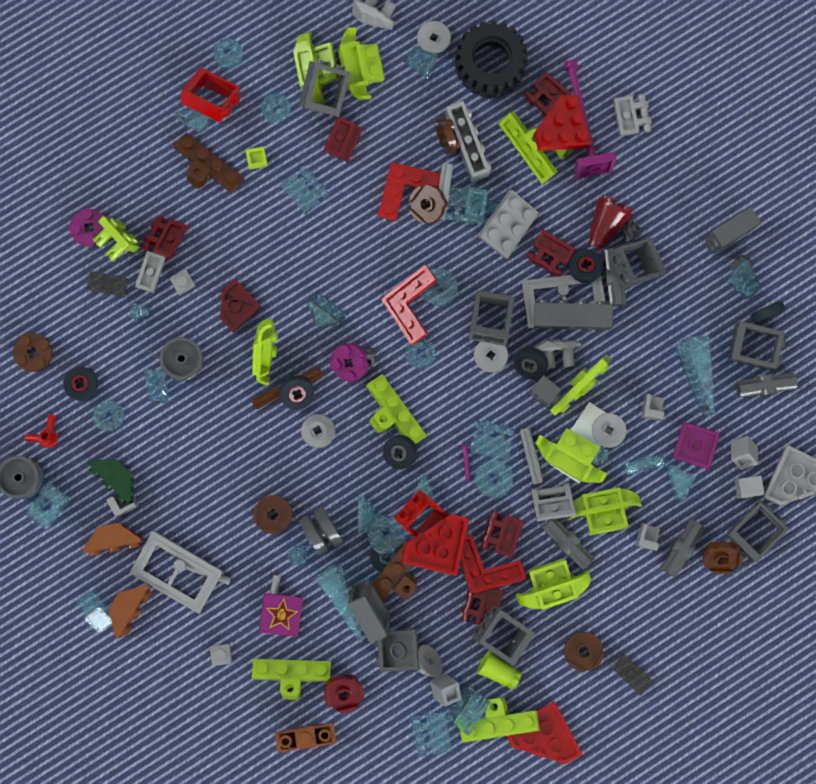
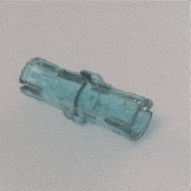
[624,454,665,474]

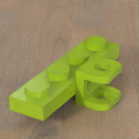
[499,111,558,184]
[550,354,612,416]
[366,374,427,444]
[252,659,331,700]
[459,698,540,743]

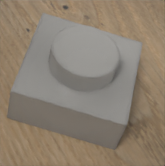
[169,269,196,296]
[210,644,232,666]

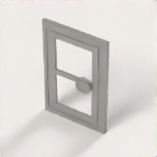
[521,275,605,329]
[129,530,223,614]

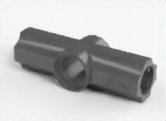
[604,248,626,307]
[736,373,798,398]
[542,519,595,570]
[661,519,705,578]

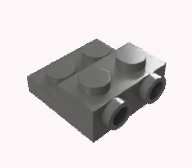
[375,629,420,672]

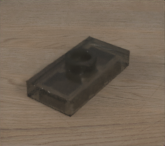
[86,271,128,297]
[611,654,654,696]

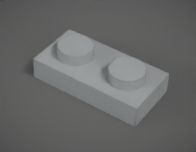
[135,251,166,293]

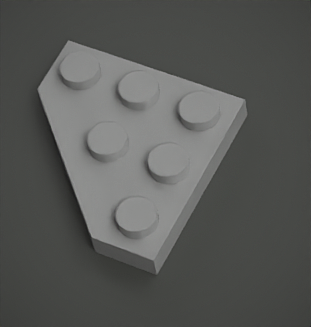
[762,445,816,506]

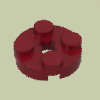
[324,674,364,713]

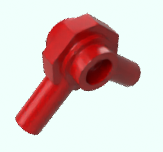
[24,414,58,448]

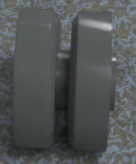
[159,337,203,382]
[0,456,45,499]
[299,506,344,556]

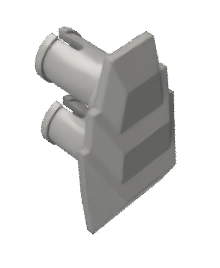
[352,0,396,30]
[534,338,581,369]

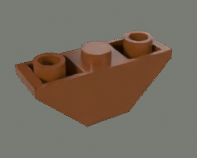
[83,523,144,556]
[109,585,152,639]
[275,723,336,753]

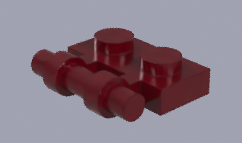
[524,72,572,117]
[142,216,187,259]
[526,229,576,277]
[481,511,524,558]
[462,589,503,629]

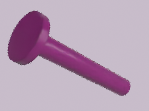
[460,445,471,480]

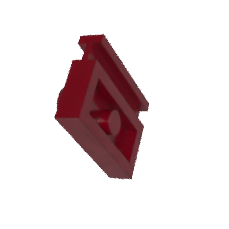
[323,116,363,163]

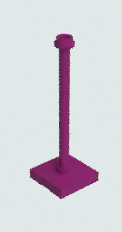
[564,60,616,180]

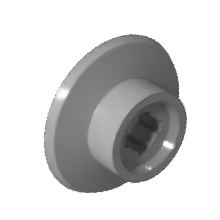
[417,21,451,54]
[474,342,508,372]
[592,413,626,448]
[301,414,335,448]
[418,644,443,677]

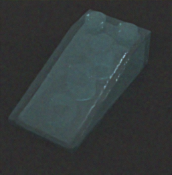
[676,336,715,417]
[315,563,365,643]

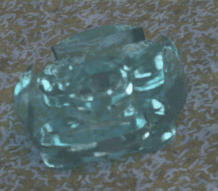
[421,268,458,307]
[475,459,513,498]
[367,515,406,554]

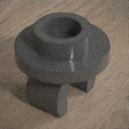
[363,347,377,366]

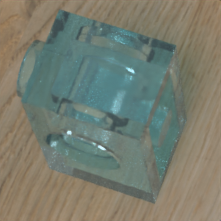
[25,483,72,529]

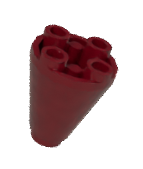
[588,195,633,249]

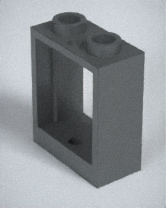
[298,59,351,117]
[705,207,761,254]
[608,238,666,289]
[468,290,514,346]
[728,321,786,371]
[725,502,789,563]
[348,578,391,643]
[472,605,535,666]

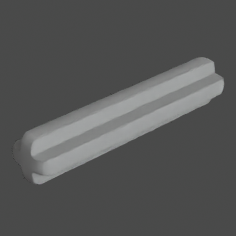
[439,163,453,219]
[520,428,543,484]

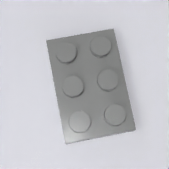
[478,190,539,259]

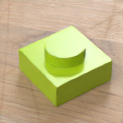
[245,146,268,170]

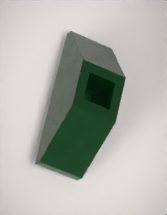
[87,459,134,504]

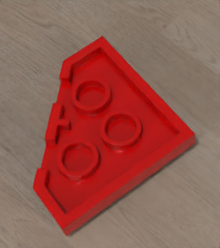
[533,95,592,151]
[400,514,469,576]
[506,701,582,764]

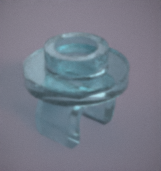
[130,303,149,322]

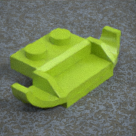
[338,27,385,100]
[293,31,339,104]
[252,319,278,386]
[535,428,607,483]
[566,487,642,535]
[515,558,591,610]

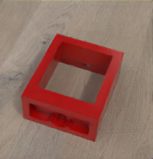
[181,67,241,123]
[393,489,447,537]

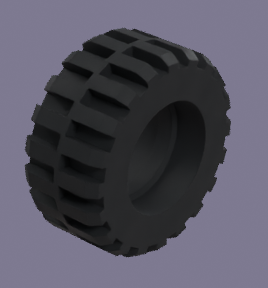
[455,20,528,98]

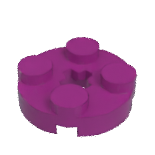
[69,208,104,247]
[330,343,369,382]

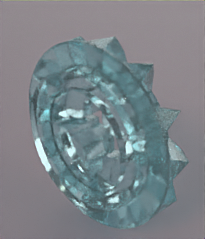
[213,37,243,68]
[261,92,291,123]
[406,339,436,369]
[93,401,124,431]

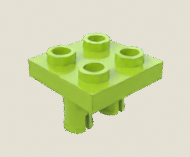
[93,216,141,262]

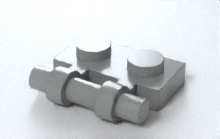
[613,94,652,137]

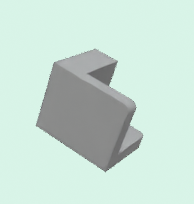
[641,394,664,421]
[731,436,758,470]
[734,476,764,499]
[106,496,139,517]
[635,523,660,551]
[430,675,462,707]

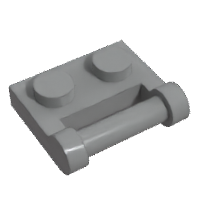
[531,483,575,522]

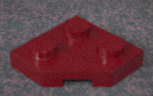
[220,279,262,333]

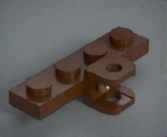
[174,133,245,194]
[373,538,418,601]

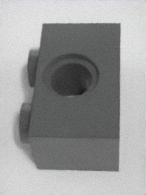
[529,375,562,408]

